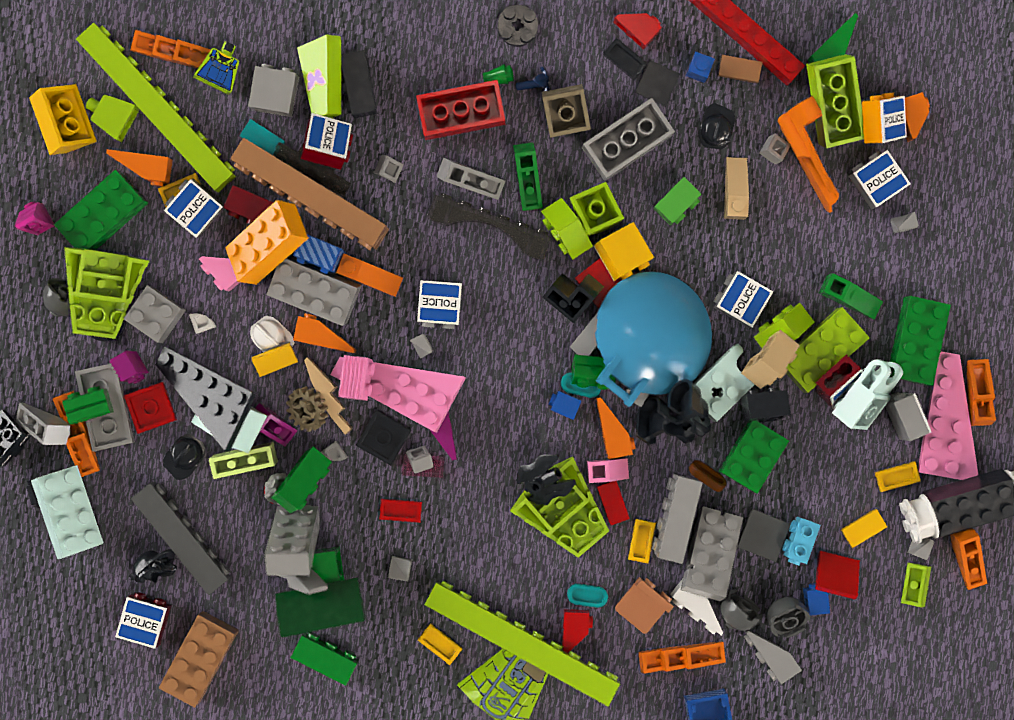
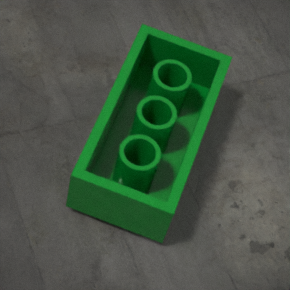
[54,169,149,250]
[889,296,951,386]

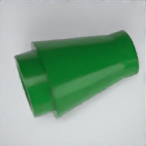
[483,64,514,84]

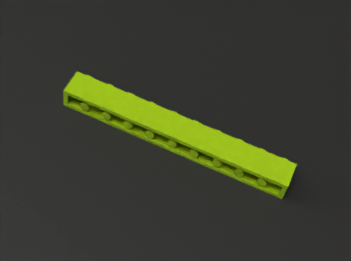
[76,23,236,193]
[424,581,620,707]

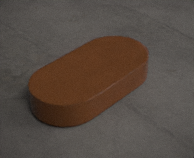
[689,460,727,492]

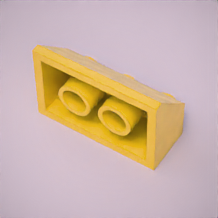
[29,84,97,155]

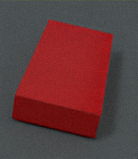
[597,481,630,526]
[379,498,422,523]

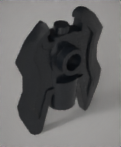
[516,454,576,505]

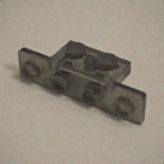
[273,142,351,197]

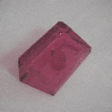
[402,454,445,478]

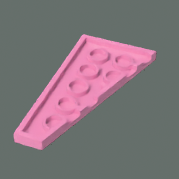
[918,352,978,480]
[330,357,466,433]

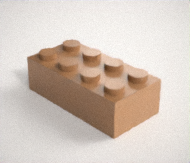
[159,611,239,708]

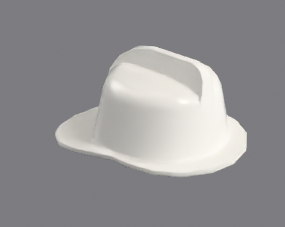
[250,316,294,352]

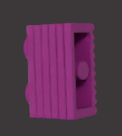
[109,351,149,384]

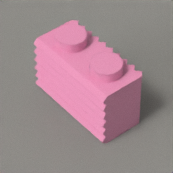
[339,355,375,401]

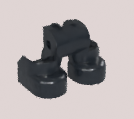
[636,379,711,445]

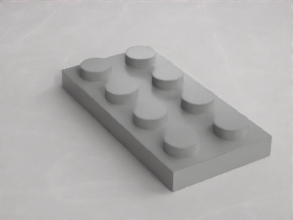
[75,363,135,452]

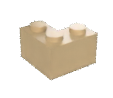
[741,330,800,389]

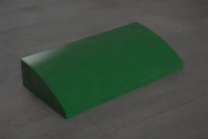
[275,577,366,638]

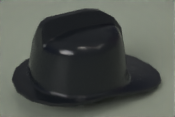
[699,103,735,150]
[163,434,205,480]

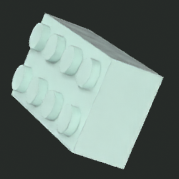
[31,465,104,559]

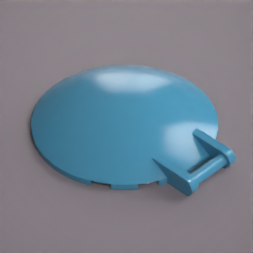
[595,272,712,407]

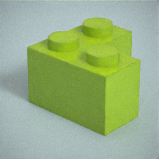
[541,198,593,260]
[754,303,814,348]

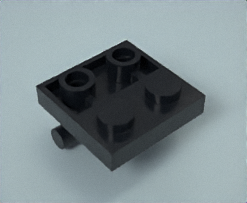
[0,410,32,467]

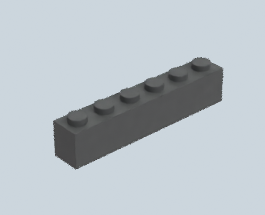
[131,482,231,596]

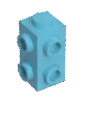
[782,516,821,566]

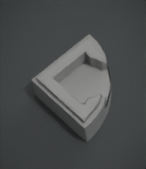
[321,441,348,461]

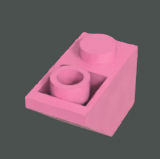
[199,256,240,292]
[587,458,629,483]

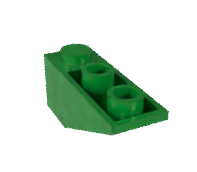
[819,273,883,320]

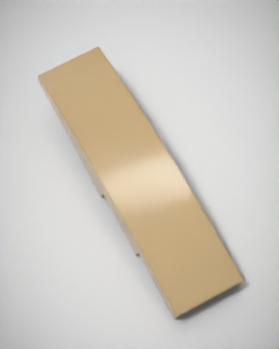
[304,357,353,435]

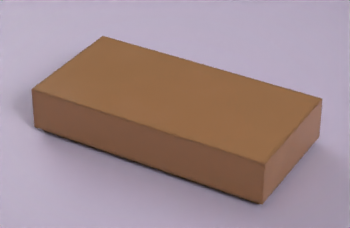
[718,55,762,84]

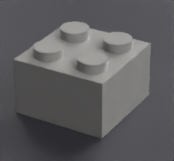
[124,285,186,343]

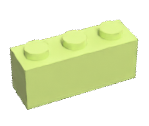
[209,442,278,479]

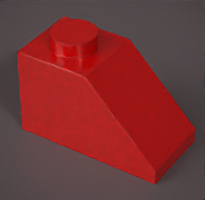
[614,13,662,50]
[562,609,593,653]

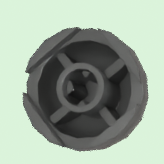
[42,278,71,317]
[720,590,763,631]
[767,597,811,638]

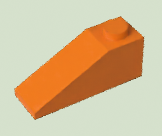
[106,149,173,187]
[336,254,403,297]
[293,313,356,354]
[596,397,636,459]
[950,528,987,590]

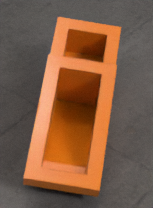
[967,359,996,426]

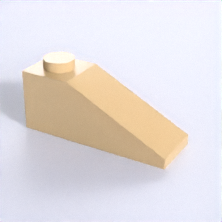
[724,157,749,219]

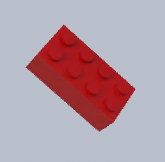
[416,80,505,140]

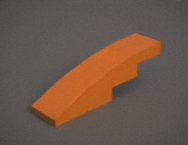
[130,30,211,68]
[53,390,100,477]
[638,641,726,674]

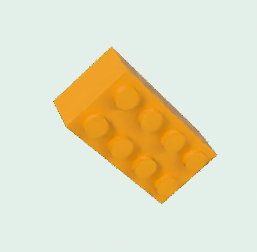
[225,200,309,285]

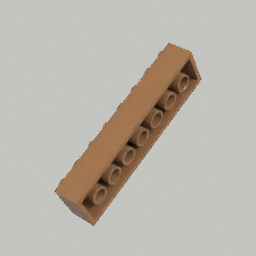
[230,138,389,251]

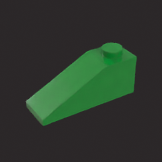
[808,13,858,63]
[513,142,543,211]

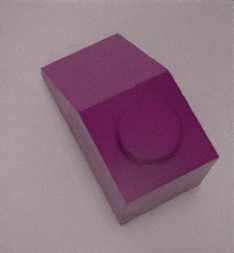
[255,403,298,447]

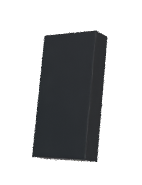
[603,38,648,80]

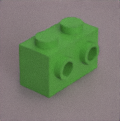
[653,177,701,226]

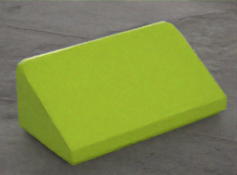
[901,562,931,607]

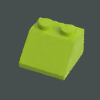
[569,182,624,235]

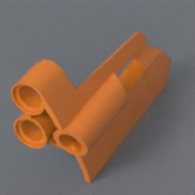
[777,96,839,213]

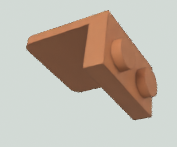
[615,577,674,634]

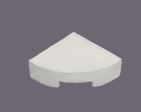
[189,313,216,334]

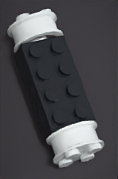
[899,469,1014,543]

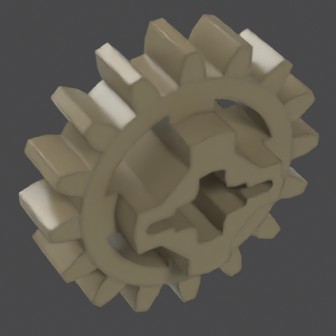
[286,386,328,432]

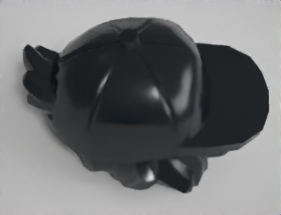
[129,549,177,583]

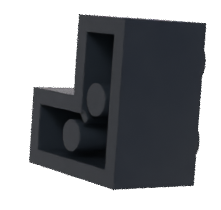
[542,273,604,323]
[741,387,791,423]

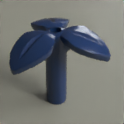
[516,67,550,91]

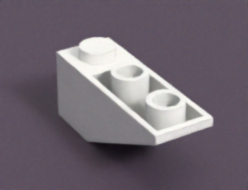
[670,578,723,636]

